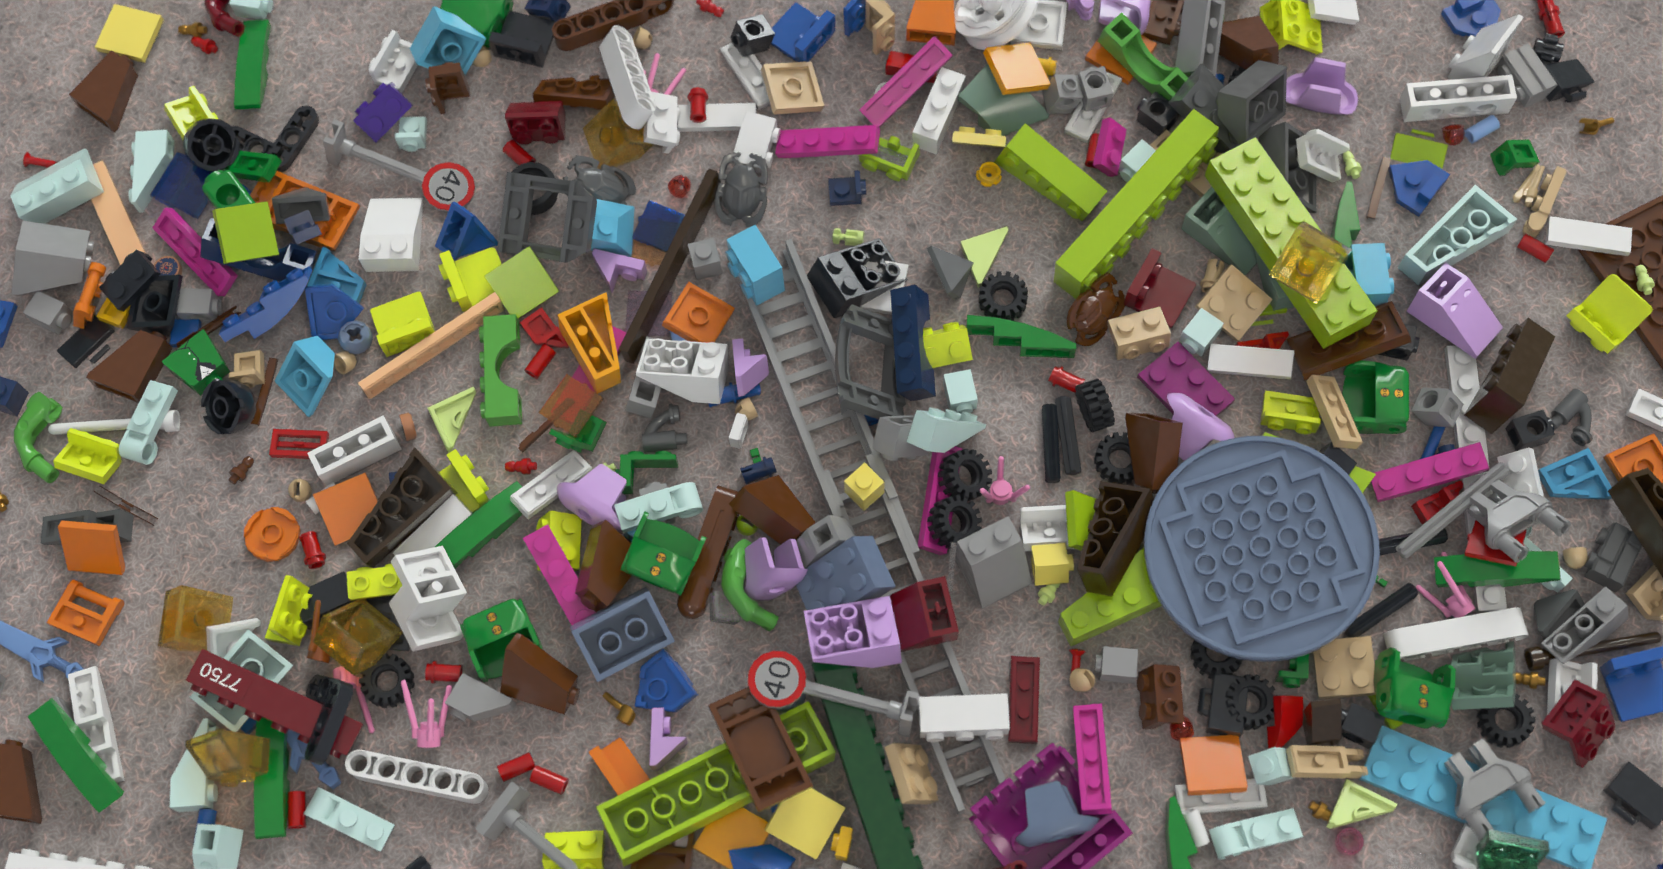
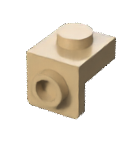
[229,350,265,388]

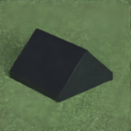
[126,274,183,337]

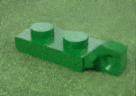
[224,151,282,183]

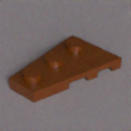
[533,75,615,110]

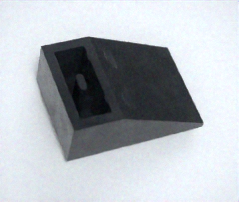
[807,238,908,318]

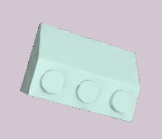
[11,148,104,224]
[190,629,293,734]

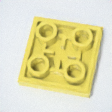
[95,4,164,63]
[952,126,1006,148]
[764,788,846,860]

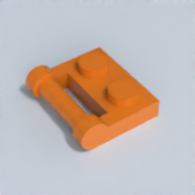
[73,262,107,329]
[47,579,124,647]

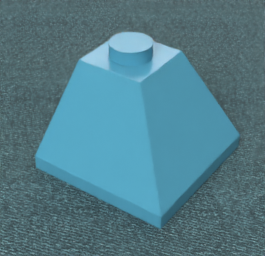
[591,199,635,257]
[275,336,335,417]

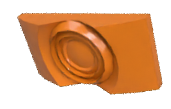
[250,171,360,251]

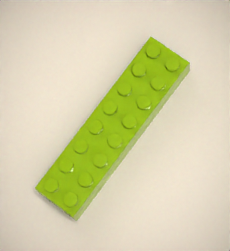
[1054,109,1219,299]
[1205,137,1377,349]
[596,701,836,867]

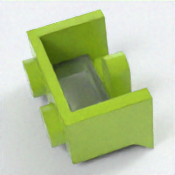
[858,136,920,181]

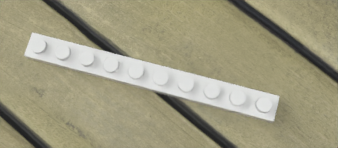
[1445,346,1507,613]

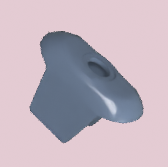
[1015,781,1099,847]

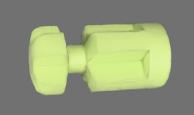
[832,228,864,246]

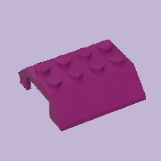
[969,743,1133,869]

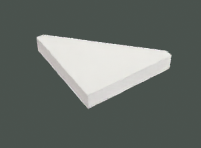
[206,618,261,658]

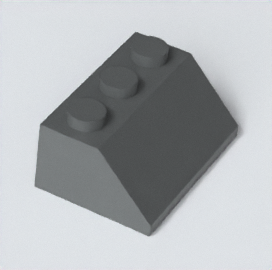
[1216,60,1287,145]
[1168,63,1240,153]
[1259,122,1316,213]

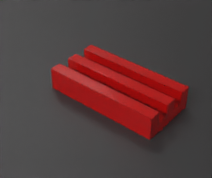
[269,429,329,459]

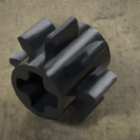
[1532,33,1564,65]

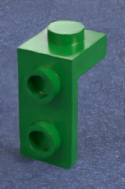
[549,409,607,453]
[615,451,678,494]

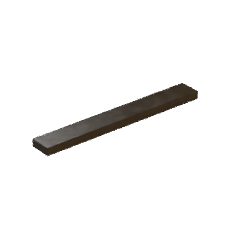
[619,169,721,364]

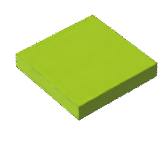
[212,201,279,264]
[485,246,560,319]
[1065,490,1096,551]

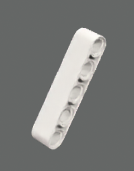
[599,25,656,130]
[1383,607,1529,661]
[345,750,488,804]

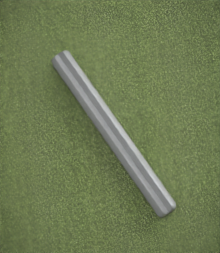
[1396,462,1510,559]

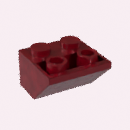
[505,101,566,145]
[889,576,959,652]

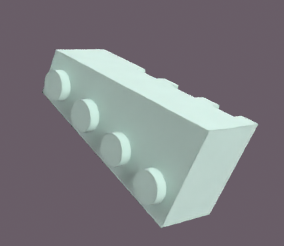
[1398,185,1517,285]

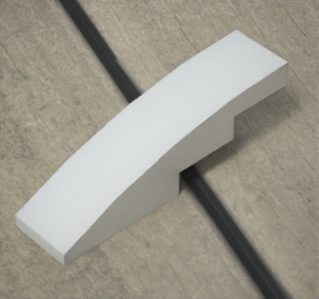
[68,666,124,783]

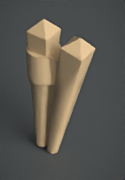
[1513,164,1545,207]

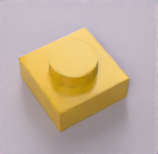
[96,298,130,329]
[831,826,853,862]

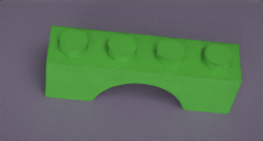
[1098,12,1188,101]
[479,314,522,427]

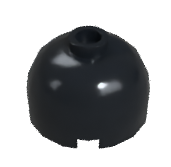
[183,118,239,171]
[201,380,256,434]

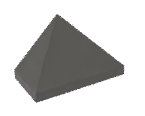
[272,187,330,224]
[927,246,974,300]
[1534,589,1585,640]

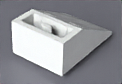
[636,339,729,404]

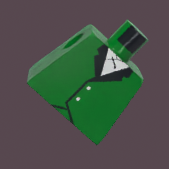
[161,329,230,396]

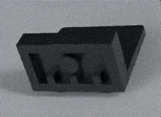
[488,11,556,68]

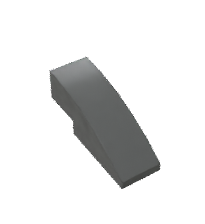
[40,509,134,545]

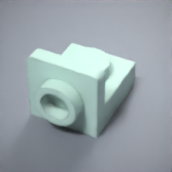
[395,117,427,152]

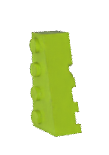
[994,123,1107,221]
[1058,548,1162,647]

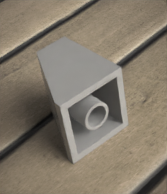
[12,221,94,295]
[955,516,1032,609]

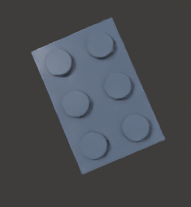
[796,536,896,610]
[569,587,675,682]

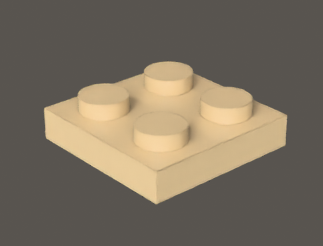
[761,61,824,115]
[1195,264,1273,342]
[1313,636,1375,699]
[884,743,939,804]

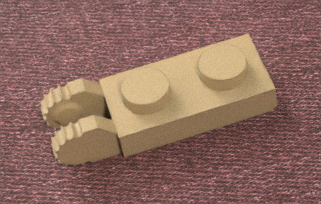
[1522,166,1567,238]
[1286,745,1368,779]

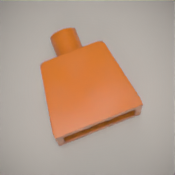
[906,0,956,46]

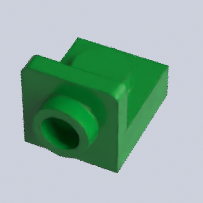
[1490,140,1540,176]
[1275,654,1309,688]

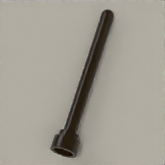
[1524,632,1662,671]

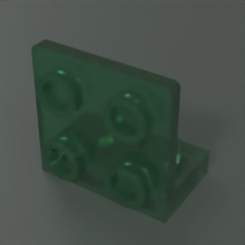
[1476,829,1549,869]

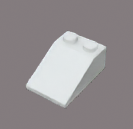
[1448,14,1523,80]
[359,198,423,272]

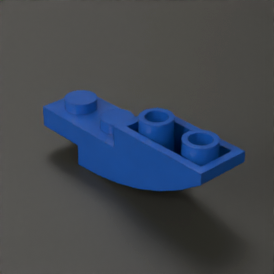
[219,266,312,342]

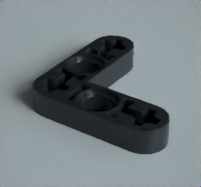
[231,106,319,172]
[305,674,354,765]

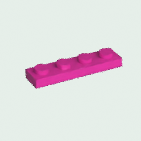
[859,36,953,128]
[775,125,880,158]
[152,208,238,296]
[1371,442,1489,502]
[918,446,963,555]
[523,524,596,625]
[1073,703,1112,816]

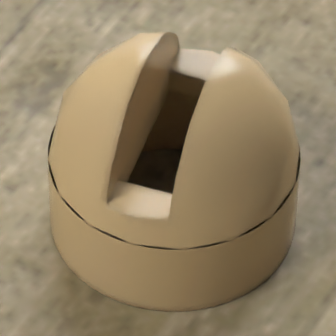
[632,27,652,50]
[473,46,492,67]
[334,351,357,375]
[735,397,758,421]
[288,479,312,502]
[1563,547,1588,569]
[1070,668,1095,692]

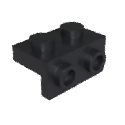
[99,250,161,312]

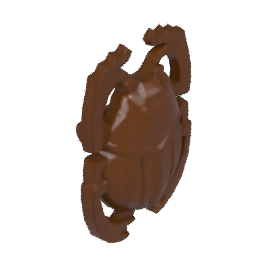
[1067,272,1125,346]

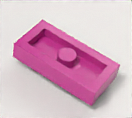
[1093,117,1127,177]

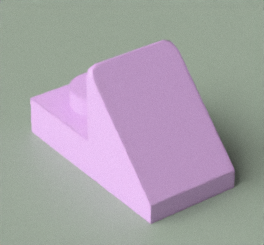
[592,248,647,293]
[732,338,769,397]
[649,708,688,771]

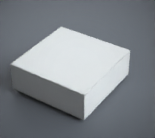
[729,413,749,449]

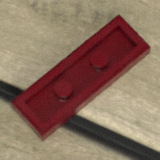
[1008,656,1040,744]

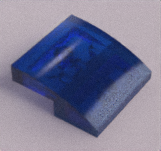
[150,152,214,219]

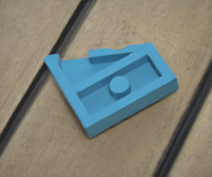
[307,247,367,304]
[1538,448,1612,500]

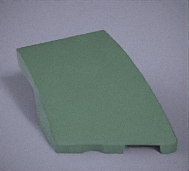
[958,63,1049,136]
[1451,641,1516,710]

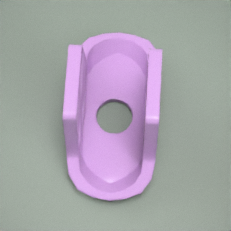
[1098,0,1151,35]
[1286,57,1358,115]
[1167,393,1235,461]
[557,464,627,534]
[744,537,808,601]

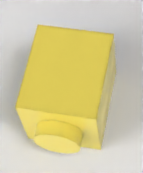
[844,463,884,511]
[1031,543,1074,586]

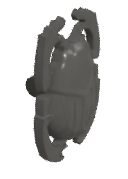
[715,152,768,227]
[563,155,636,205]

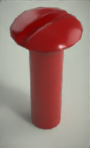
[23,152,57,167]
[1069,648,1086,673]

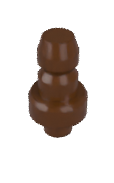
[228,456,254,485]

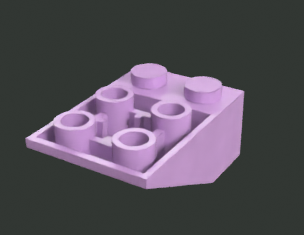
[1407,263,1503,359]
[804,596,902,668]

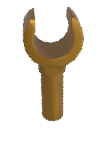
[1579,117,1614,135]
[602,692,636,726]

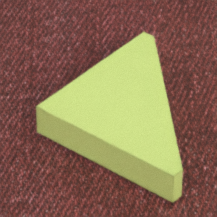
[960,226,1008,287]
[428,387,477,453]
[1327,779,1397,829]

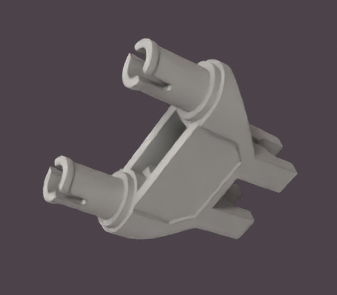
[1468,480,1571,563]
[1444,738,1546,842]

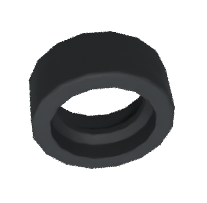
[512,162,558,215]

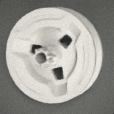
[954,0,1038,50]

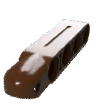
[552,0,674,52]
[677,485,740,619]

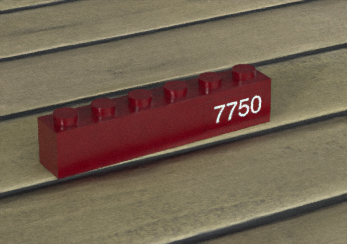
[186,648,364,759]

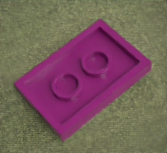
[1137,341,1235,416]

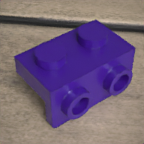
[353,82,413,142]

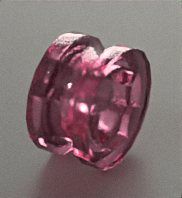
[1335,827,1364,856]

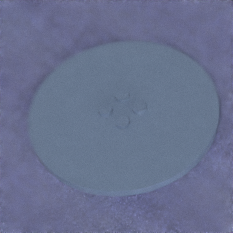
[1144,436,1380,662]

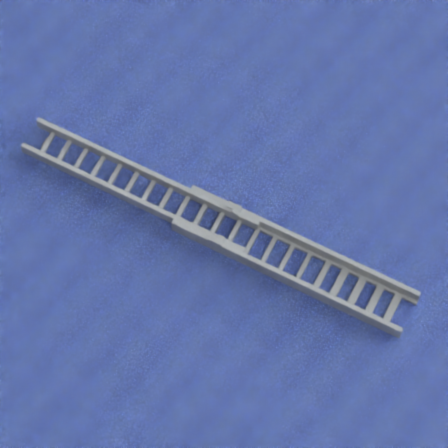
[736,239,1006,815]

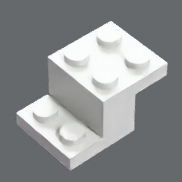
[389,546,467,652]

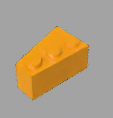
[558,292,621,394]

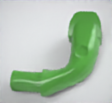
[14,392,63,483]
[721,539,778,632]

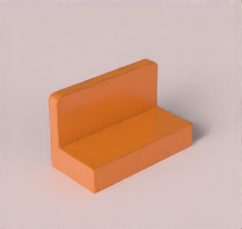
[589,738,650,795]

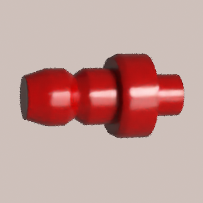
[696,0,724,18]
[191,37,218,55]
[505,458,537,475]

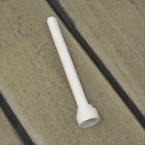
[48,410,180,435]

